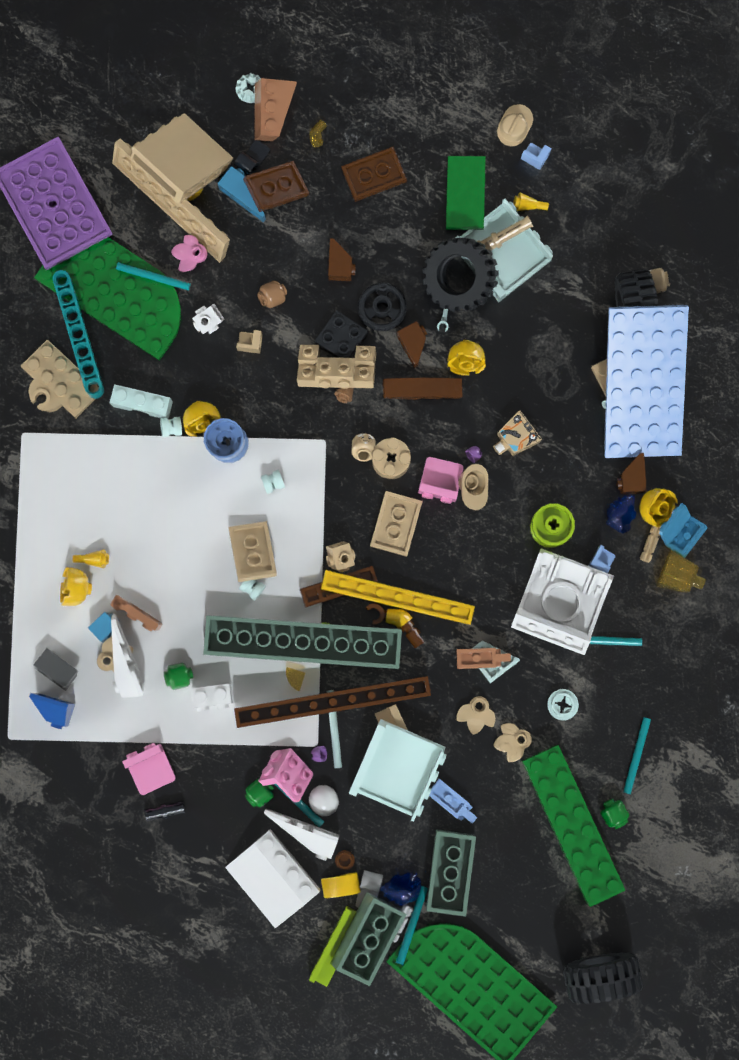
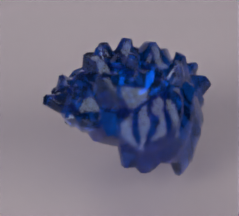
[606,494,637,534]
[380,873,421,906]

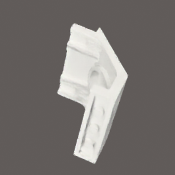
[511,549,614,655]

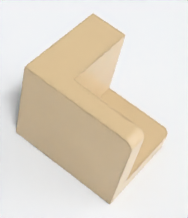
[236,330,263,354]

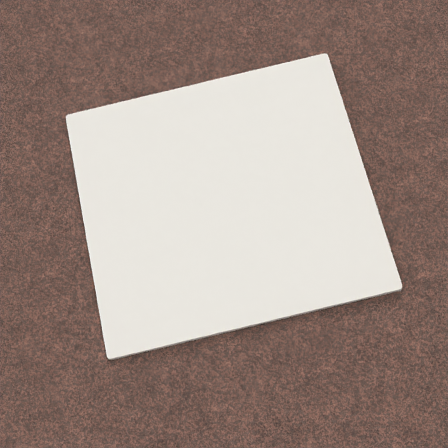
[8,433,326,747]

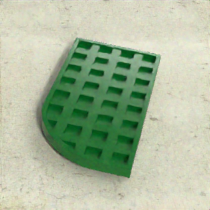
[34,237,181,361]
[386,923,557,1060]

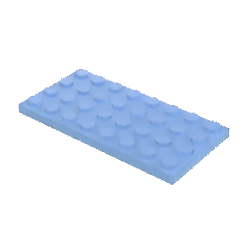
[604,305,689,458]

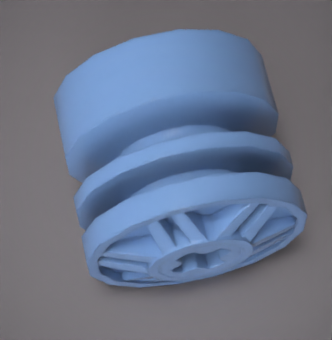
[203,418,249,463]

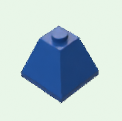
[29,693,75,729]

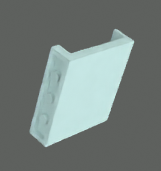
[455,199,553,302]
[349,719,447,822]

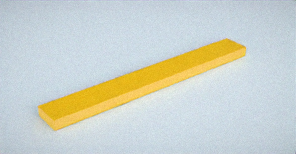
[321,570,475,625]

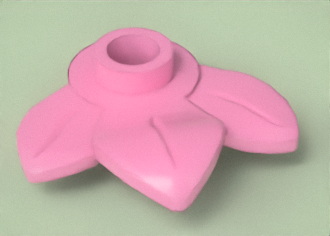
[171,235,207,272]

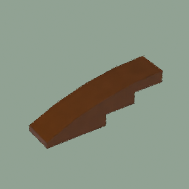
[383,378,462,400]

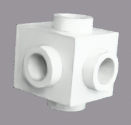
[192,304,225,334]

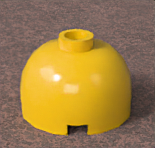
[447,340,486,376]
[183,401,221,437]
[639,488,678,527]
[60,567,92,606]

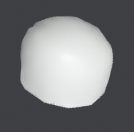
[309,785,339,816]

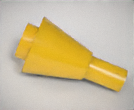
[513,192,549,211]
[73,549,109,569]

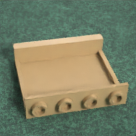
[130,113,233,204]

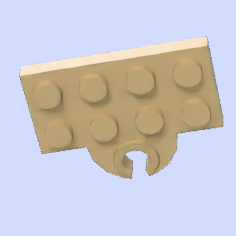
[21,340,99,418]

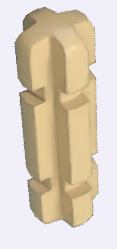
[640,526,660,563]

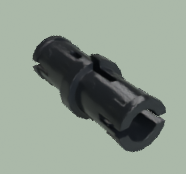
[144,801,185,822]

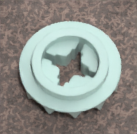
[236,73,261,103]
[548,689,579,720]

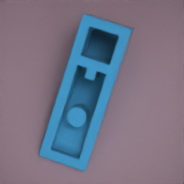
[218,166,266,223]

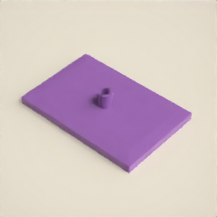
[0,137,113,270]

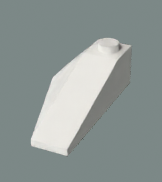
[111,614,144,698]
[264,808,339,861]

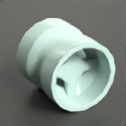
[160,417,182,437]
[261,470,285,494]
[239,580,266,601]

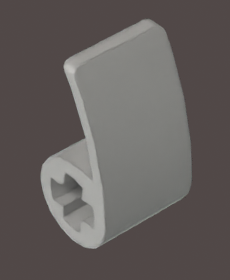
[355,870,383,908]

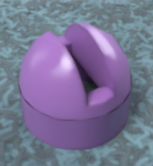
[465,446,482,463]
[311,746,327,762]

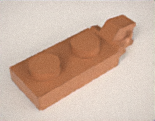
[110,595,163,632]
[457,648,511,669]

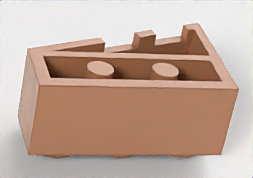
[255,78,297,141]

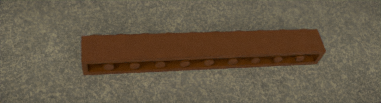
[234,676,431,728]

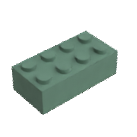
[426,829,476,916]
[330,892,407,986]

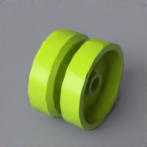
[530,504,575,548]

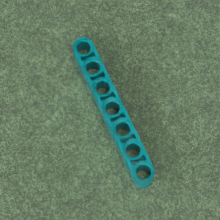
[53,270,104,399]

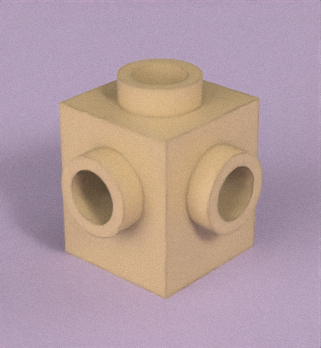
[326,541,355,572]

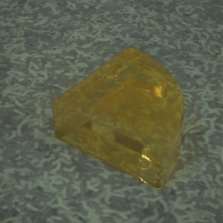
[286,667,305,691]

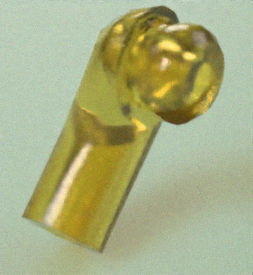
[309,120,327,147]

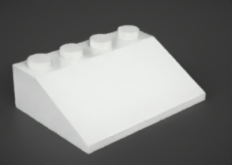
[225,829,320,928]

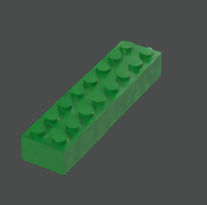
[521,745,626,907]

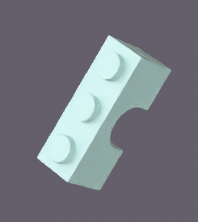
[110,384,173,419]

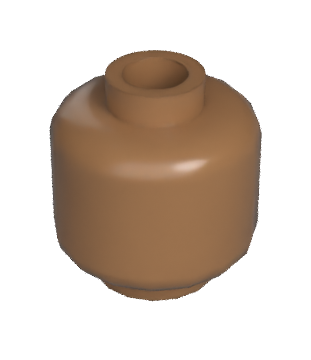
[258,280,287,308]

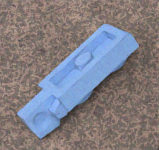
[429,779,477,824]

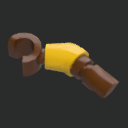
[365,603,424,648]

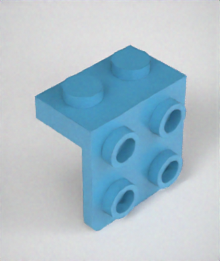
[659,503,707,558]

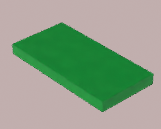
[446,156,486,230]

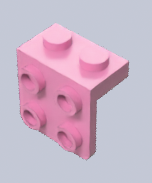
[418,457,463,504]
[122,743,176,795]
[258,748,313,802]

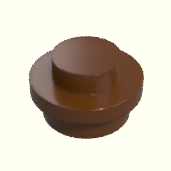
[335,850,355,870]

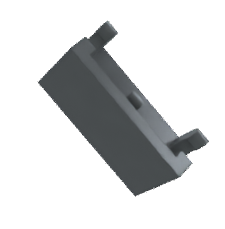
[33,648,78,691]

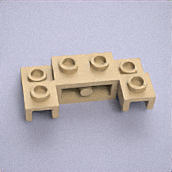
[297,345,376,389]

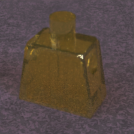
[656,551,706,593]

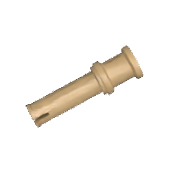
[477,216,534,251]

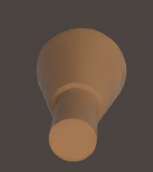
[334,388,354,403]

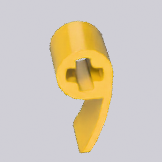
[321,872,361,898]

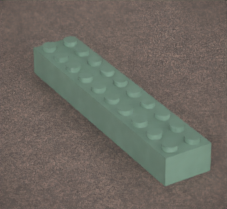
[203,615,402,669]

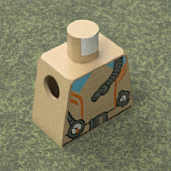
[493,411,542,456]

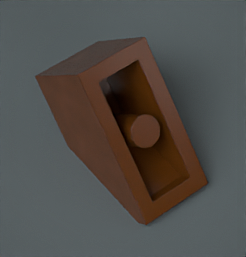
[328,238,356,281]
[397,321,427,369]
[617,453,647,494]

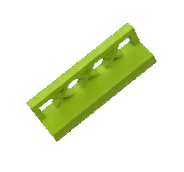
[309,906,357,987]

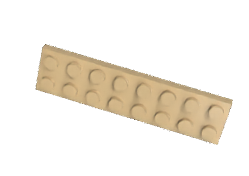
[112,139,230,263]

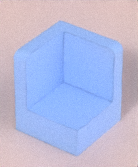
[521,143,552,170]
[588,545,615,573]

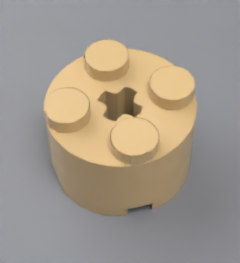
[372,438,411,479]

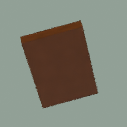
[341,147,407,202]
[243,161,309,212]

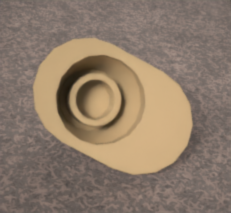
[497,104,533,146]
[458,464,488,510]

